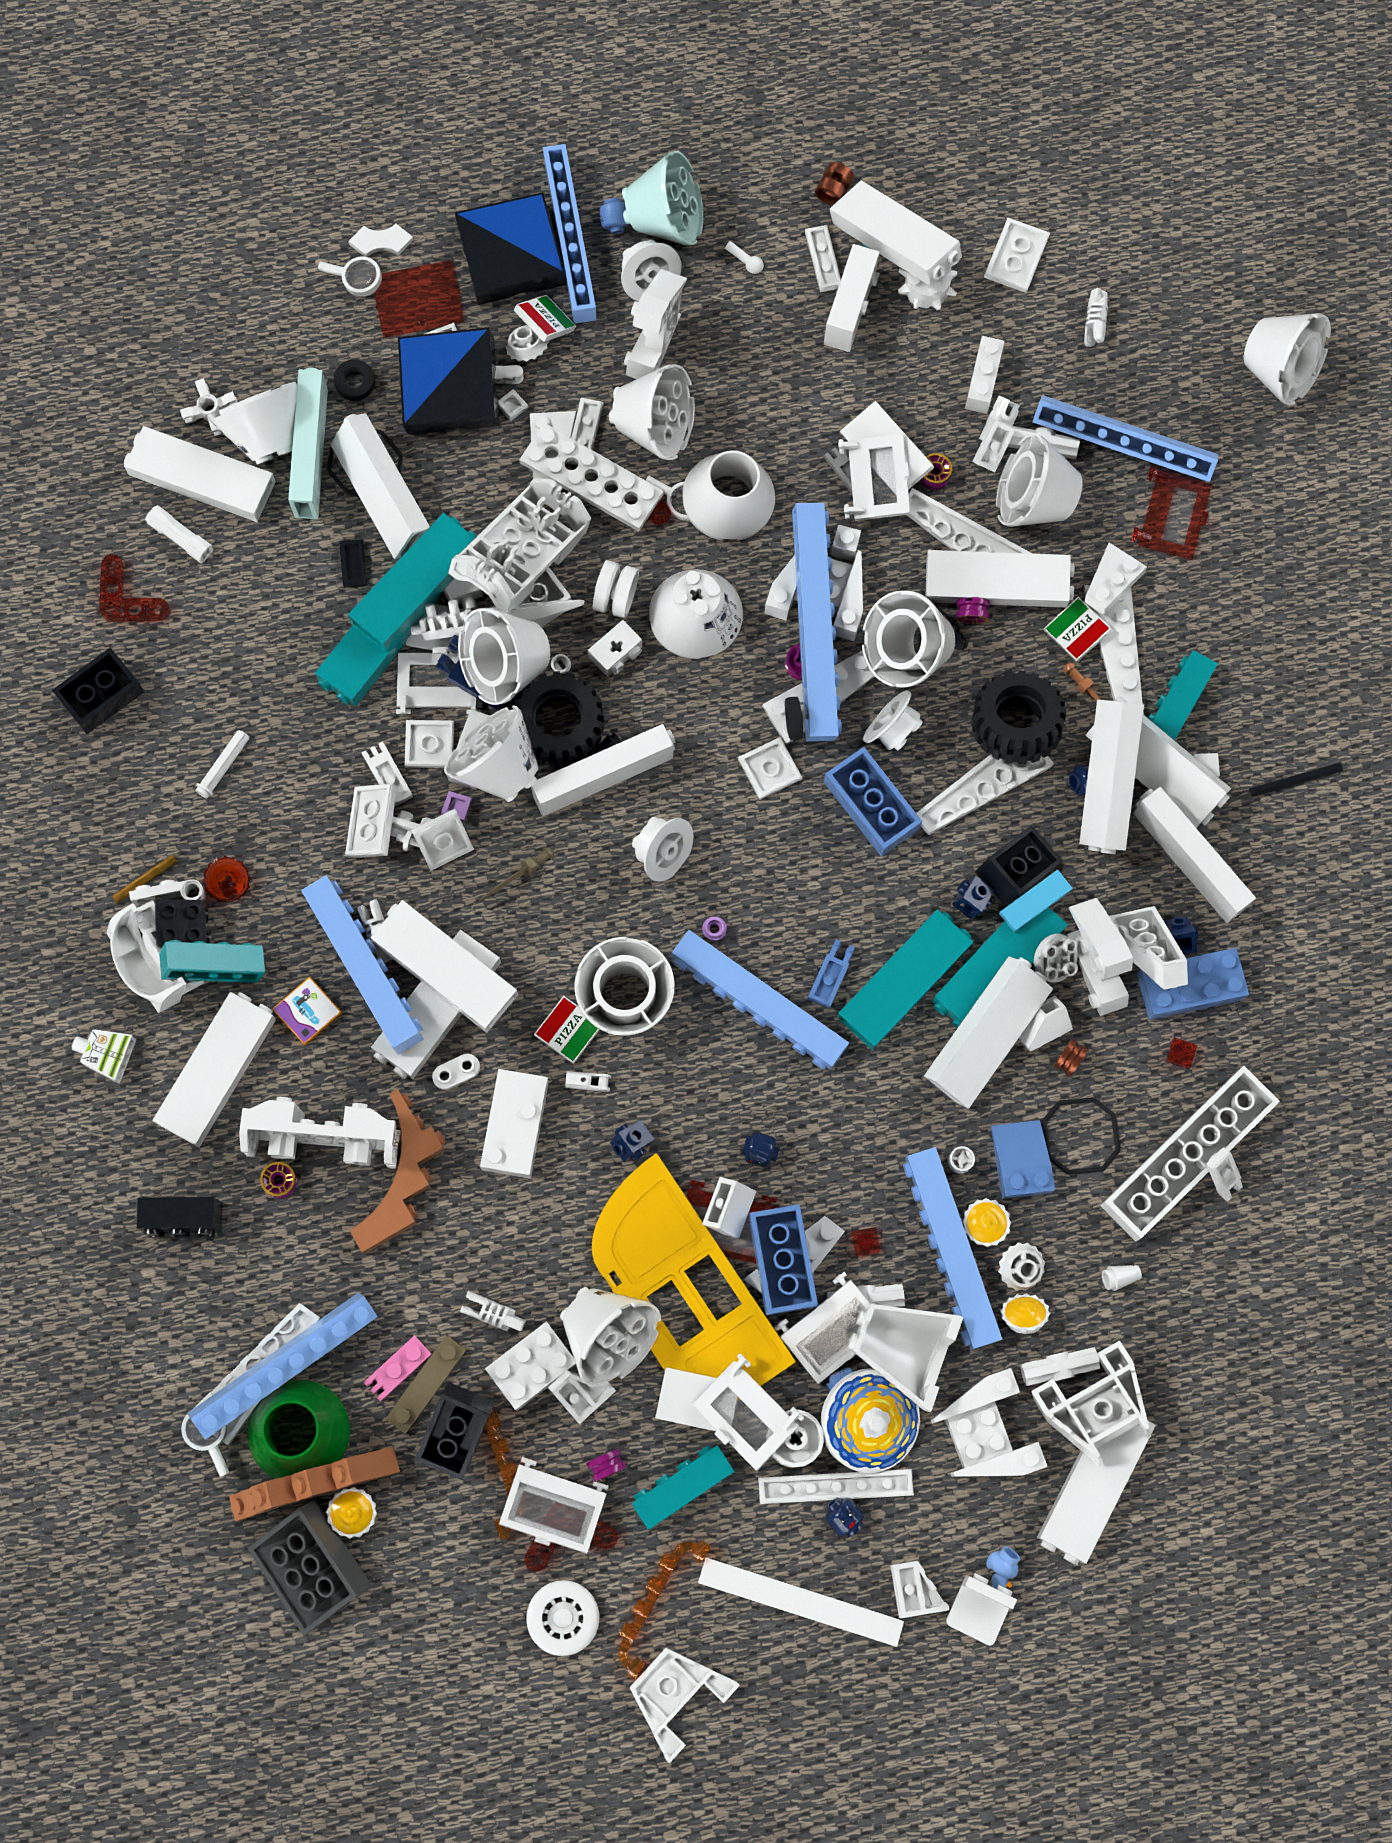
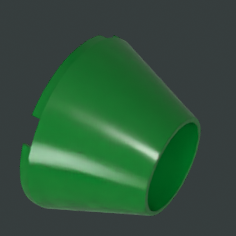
[247,1380,350,1479]

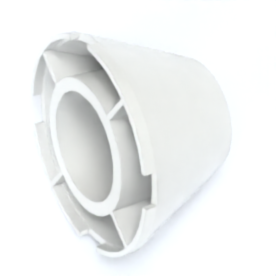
[1244,313,1331,405]
[996,434,1082,527]
[683,451,775,541]
[862,591,955,688]
[458,608,550,705]
[575,937,674,1036]

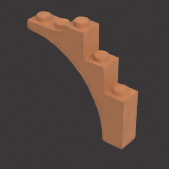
[349,1089,446,1255]
[229,1446,400,1521]

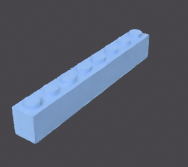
[543,144,596,324]
[1033,395,1218,482]
[301,875,424,1055]
[671,930,849,1070]
[903,1147,1002,1350]
[187,1292,378,1440]

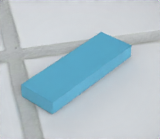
[999,870,1073,933]

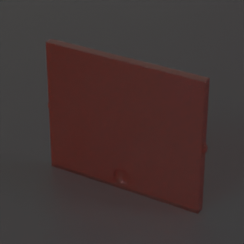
[371,260,464,338]

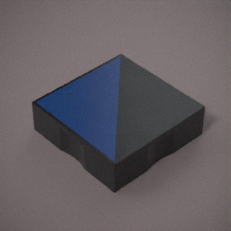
[454,192,566,305]
[398,327,500,435]

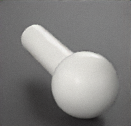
[725,241,764,274]

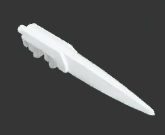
[411,600,585,641]

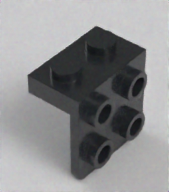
[155,900,209,949]

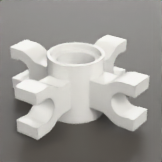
[180,379,238,437]

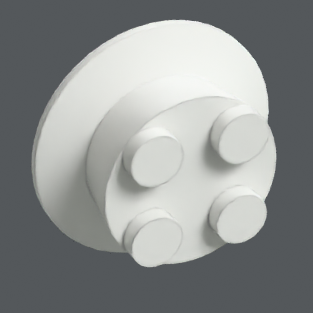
[621,240,681,301]
[863,690,923,750]
[632,817,693,882]

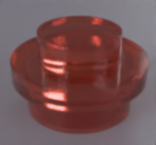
[648,502,671,525]

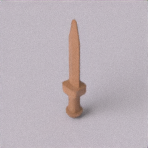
[1064,663,1101,701]

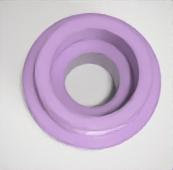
[702,917,727,941]

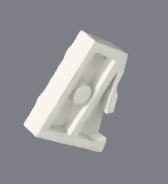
[548,1370,616,1424]
[890,1561,949,1618]

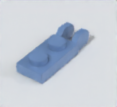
[807,939,855,1009]

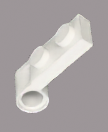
[129,879,207,906]

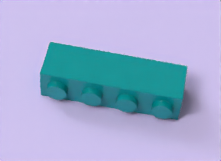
[1148,650,1218,741]
[159,940,265,983]
[631,1444,734,1530]

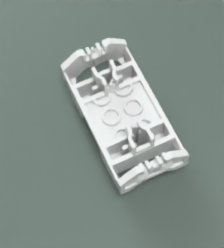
[448,478,591,613]
[239,1097,401,1169]

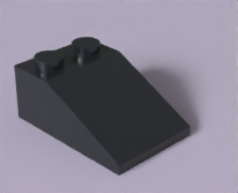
[975,825,1063,907]

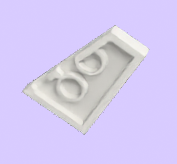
[1084,543,1147,615]

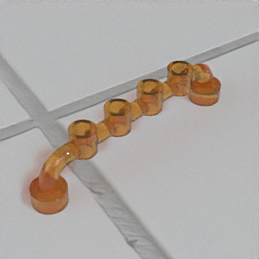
[485,1412,526,1540]
[618,1540,711,1681]

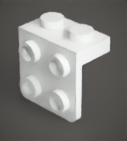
[946,1573,1017,1645]

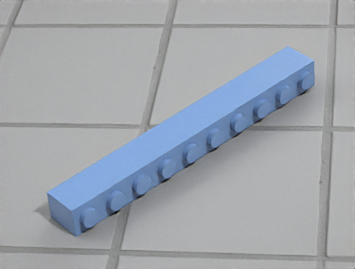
[792,503,842,741]

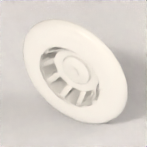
[526,1580,599,1656]

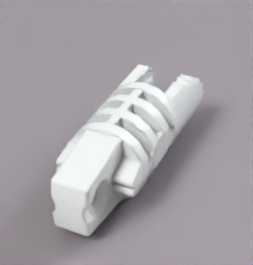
[1084,288,1108,347]
[357,899,392,963]
[460,1291,526,1331]

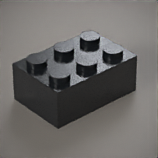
[52,647,145,734]
[136,1197,223,1238]
[415,1382,495,1480]

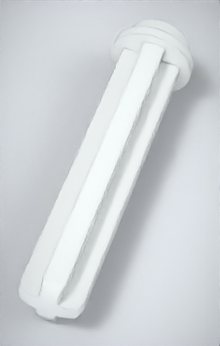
[195,730,249,799]

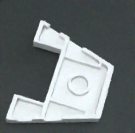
[630,1648,740,1763]

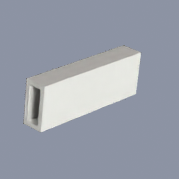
[830,180,962,286]
[331,413,430,560]
[124,426,276,522]
[925,550,1074,608]
[1085,696,1231,828]
[1079,700,1144,854]
[531,724,676,817]
[1133,787,1256,924]
[370,900,518,1033]
[371,930,501,1079]
[924,957,1053,1109]
[152,992,276,1148]
[1037,1420,1156,1566]

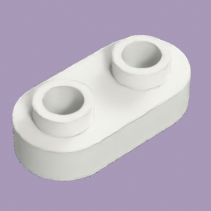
[432,1054,480,1090]

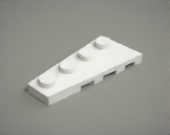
[530,411,576,490]
[744,1216,845,1294]

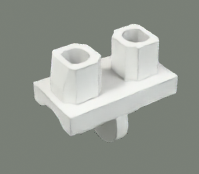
[390,810,433,851]

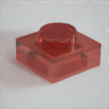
[1165,1037,1197,1070]
[851,1227,881,1257]

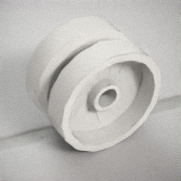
[592,560,639,619]
[766,1410,824,1468]

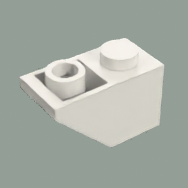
[1019,995,1073,1052]

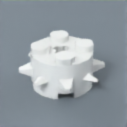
[898,268,957,310]

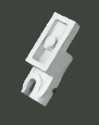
[972,396,1020,472]

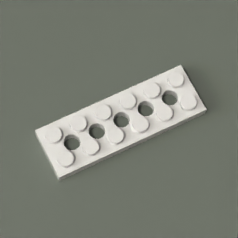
[519,423,663,532]

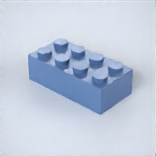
[824,747,922,857]
[1137,948,1249,1020]
[748,1204,818,1316]

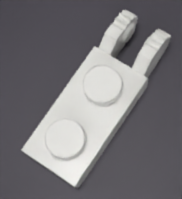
[1206,1147,1243,1202]

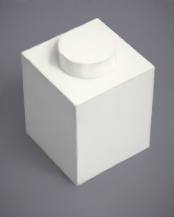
[831,525,861,562]

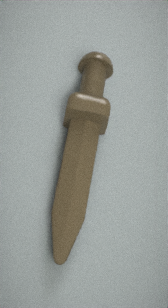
[479,847,554,901]

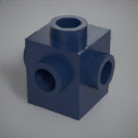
[952,876,995,919]
[1164,917,1198,955]
[610,1119,655,1162]

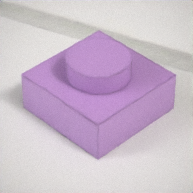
[441,791,472,823]

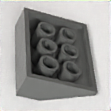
[247,1499,372,1636]

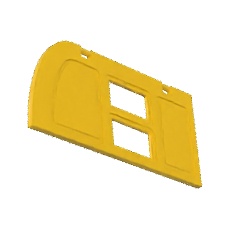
[592,1153,796,1402]

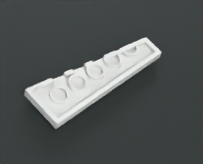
[907,488,1032,554]
[1083,585,1144,715]
[762,650,875,745]
[916,754,1054,835]
[189,1303,321,1446]

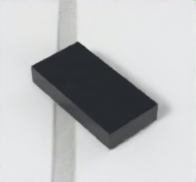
[339,539,367,587]

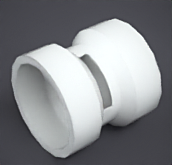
[948,1146,975,1174]

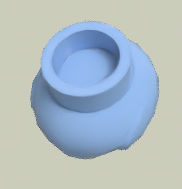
[986,1546,1020,1589]

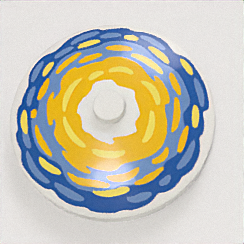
[821,1368,920,1473]

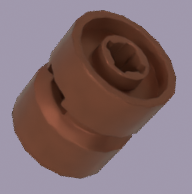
[815,162,855,206]

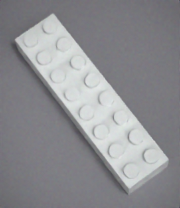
[1100,1066,1280,1242]

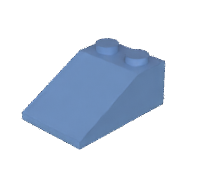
[991,1120,1055,1200]

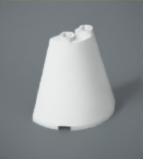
[848,1304,963,1412]

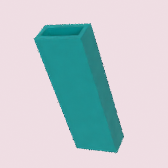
[348,512,477,652]
[315,594,442,707]
[932,908,1068,1029]
[837,909,973,1051]

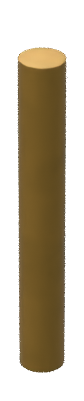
[112,854,177,904]

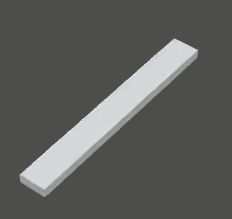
[698,1558,904,1647]

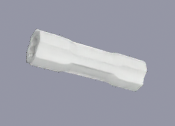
[145,505,213,563]

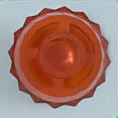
[203,856,251,902]

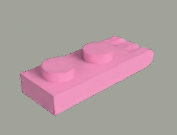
[364,1335,432,1402]

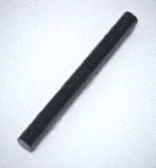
[1249,762,1343,797]

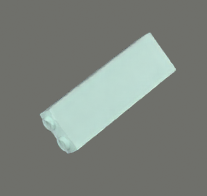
[288,368,328,519]

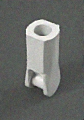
[495,365,524,384]
[565,1071,611,1092]

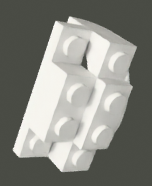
[106,900,204,1013]

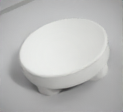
[1034,933,1078,983]

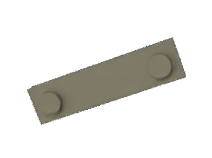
[385,1335,467,1434]

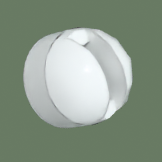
[551,654,571,674]

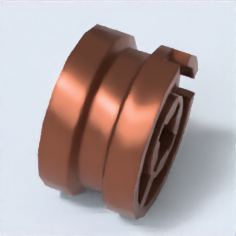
[1053,1038,1089,1078]

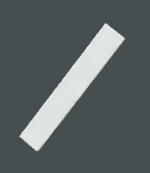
[758,1469,914,1504]

